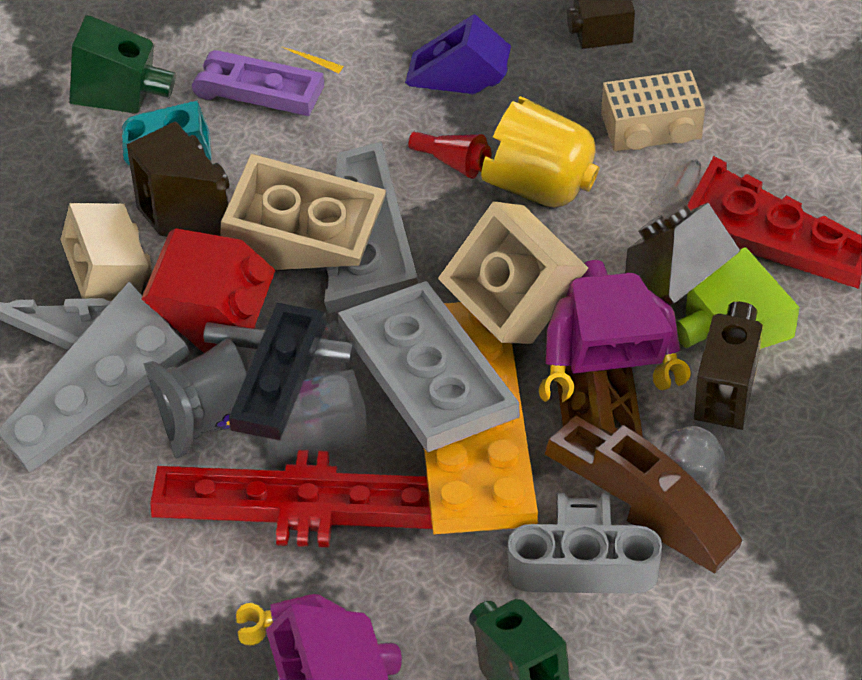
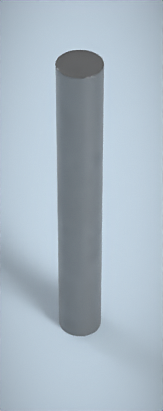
[204,322,354,363]

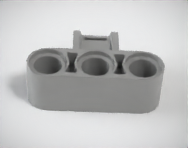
[507,493,662,594]

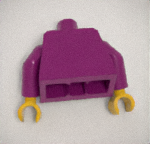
[539,260,691,402]
[236,594,402,680]

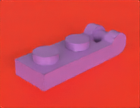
[192,50,324,116]

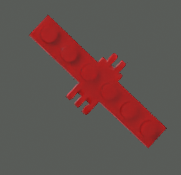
[150,450,432,548]

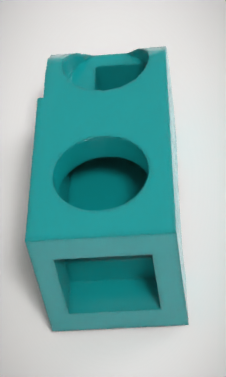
[122,100,212,165]

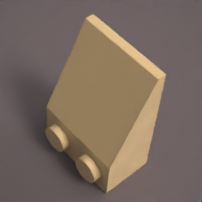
[221,154,386,270]

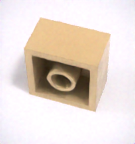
[438,202,588,344]

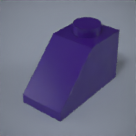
[405,14,511,94]

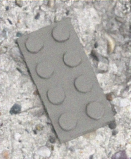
[338,281,519,453]

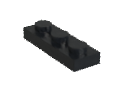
[229,302,326,441]

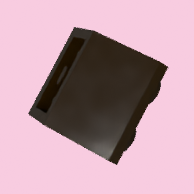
[126,121,230,237]

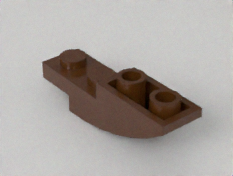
[545,416,742,574]

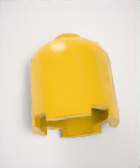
[481,96,600,207]

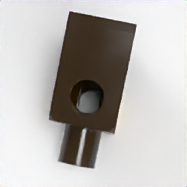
[694,301,763,430]

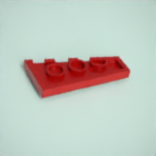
[687,156,862,289]

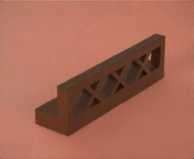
[557,365,643,437]

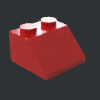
[141,228,275,353]

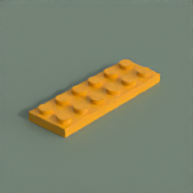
[423,302,538,535]

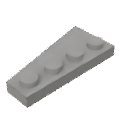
[324,142,419,313]
[0,282,190,473]

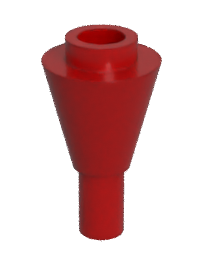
[408,131,491,179]

